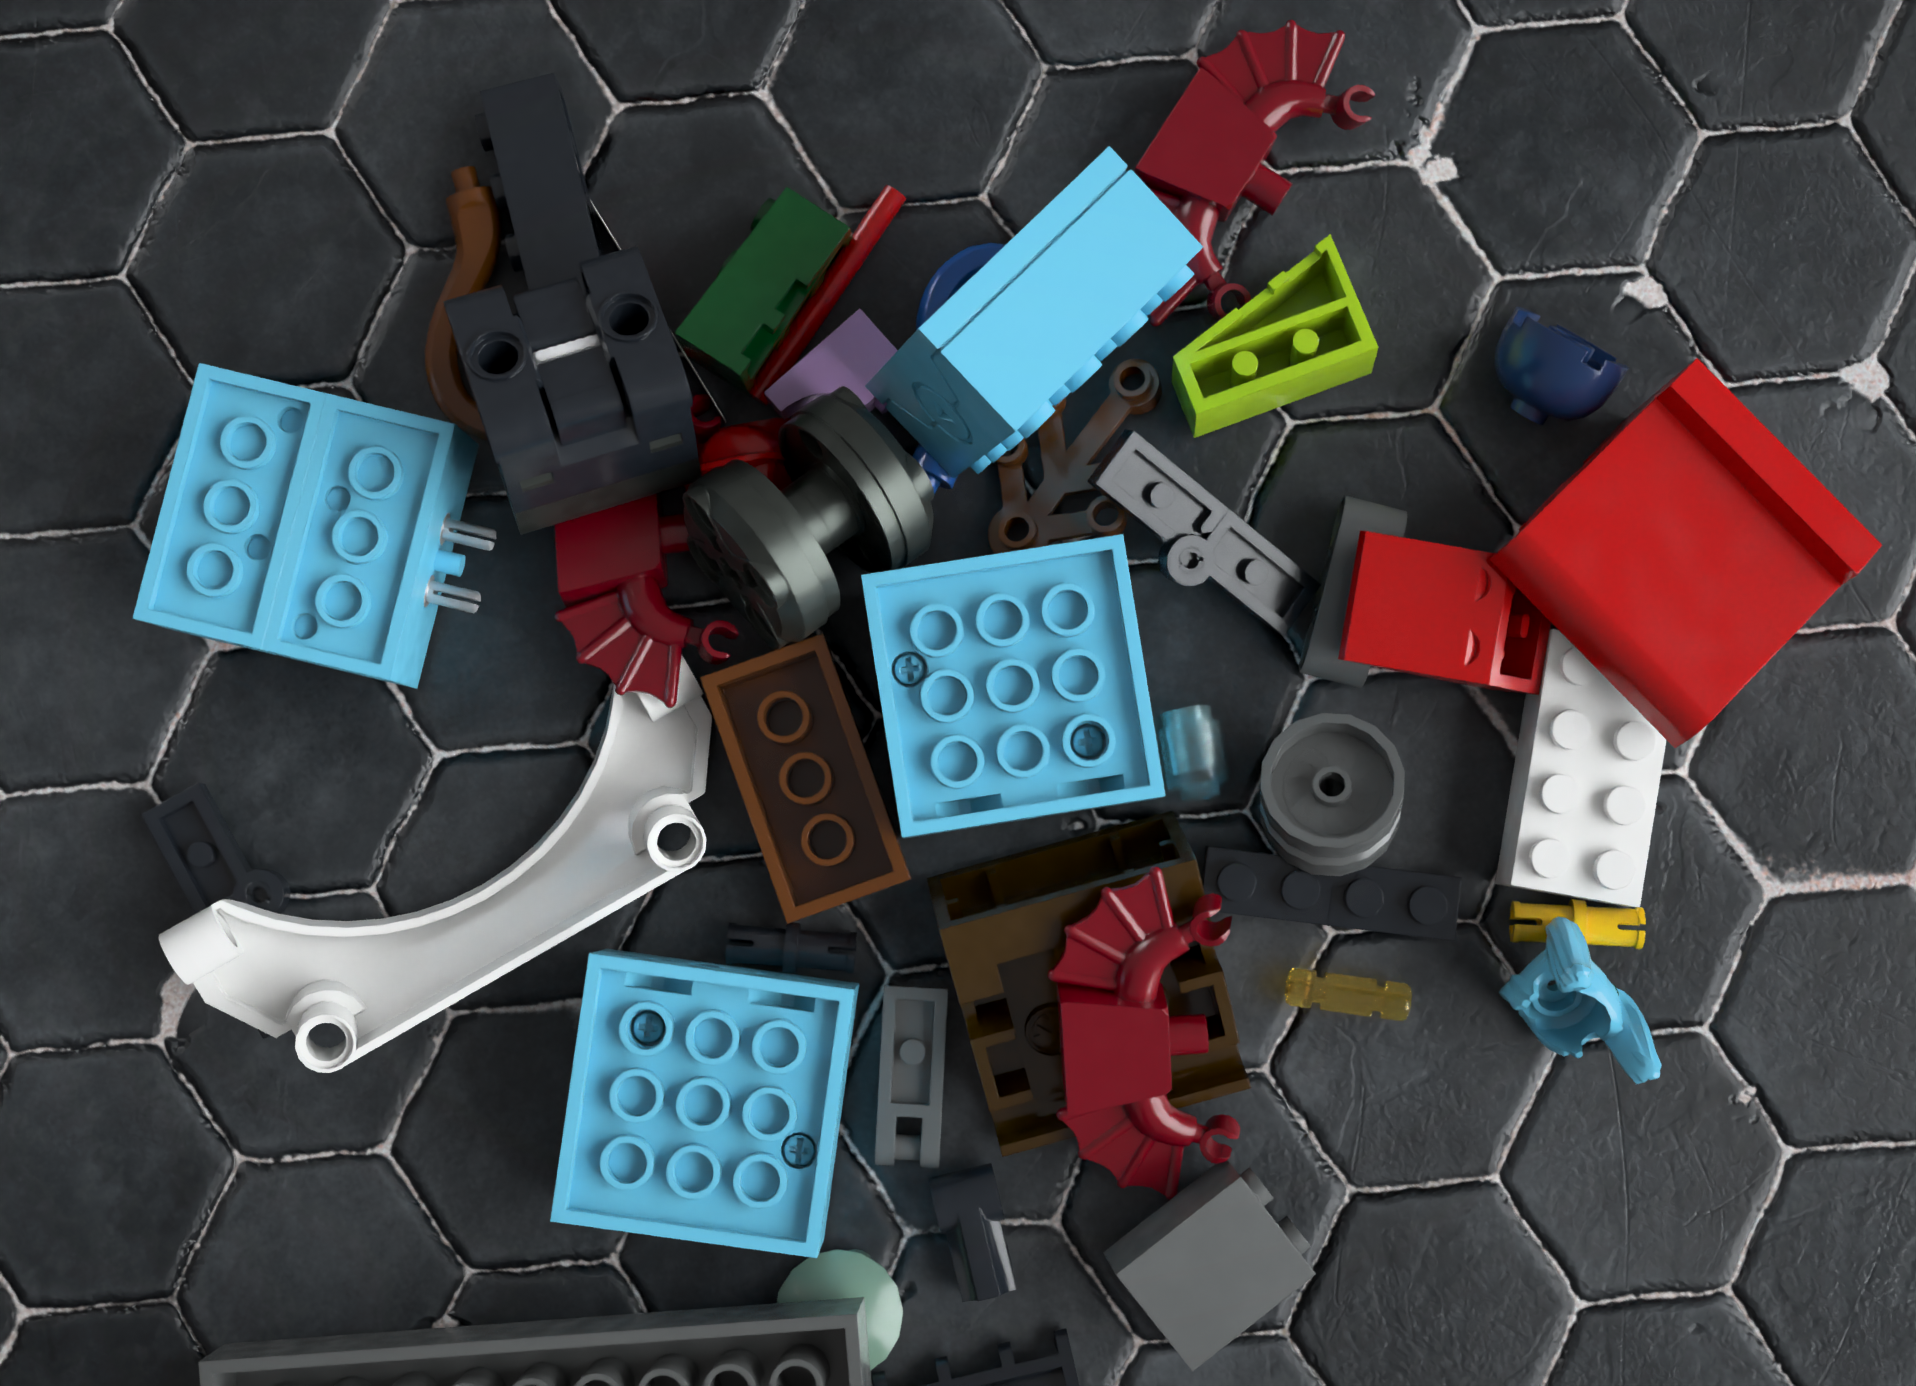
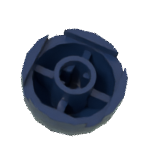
[1495,307,1629,425]

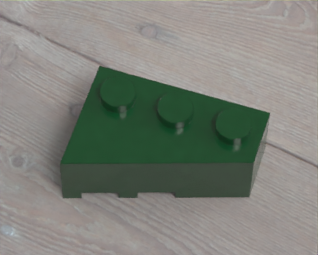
[675,187,852,398]

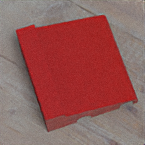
[1490,358,1882,748]

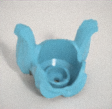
[1499,916,1662,1084]

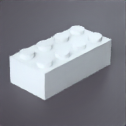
[1495,629,1666,907]

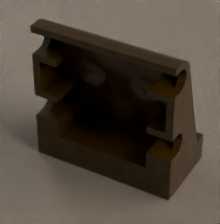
[927,811,1251,1157]

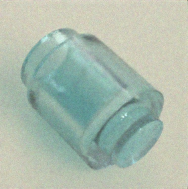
[1157,705,1230,802]

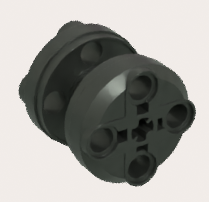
[682,386,934,650]

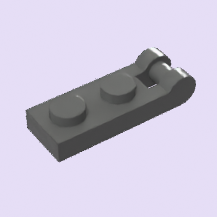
[875,985,948,1169]

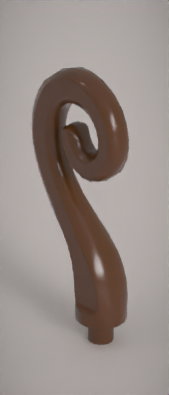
[424,166,502,441]

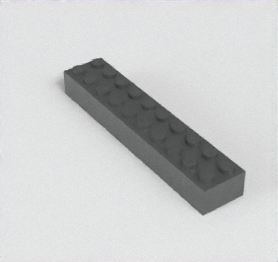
[198,1297,872,1386]

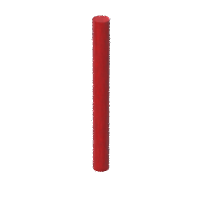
[750,185,906,406]

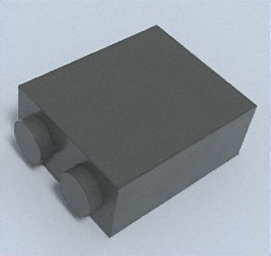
[1103,1160,1316,1372]

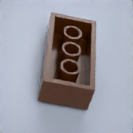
[700,634,912,924]

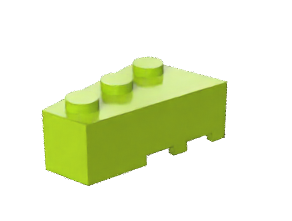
[1171,234,1379,438]

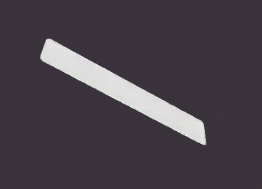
[590,200,726,423]

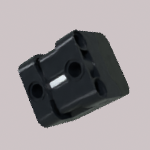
[443,246,702,535]

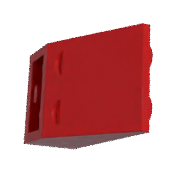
[1338,531,1551,695]

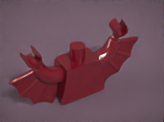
[1134,20,1375,327]
[555,394,739,708]
[1047,866,1240,1200]

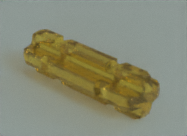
[1284,968,1412,1021]

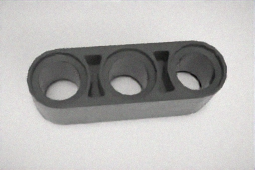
[1298,495,1407,689]

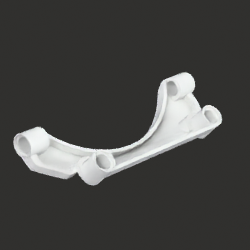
[159,656,712,1073]

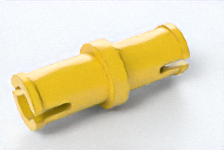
[1509,899,1646,949]

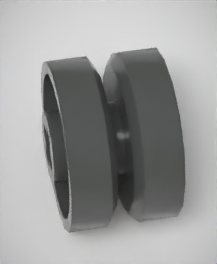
[1260,713,1405,876]

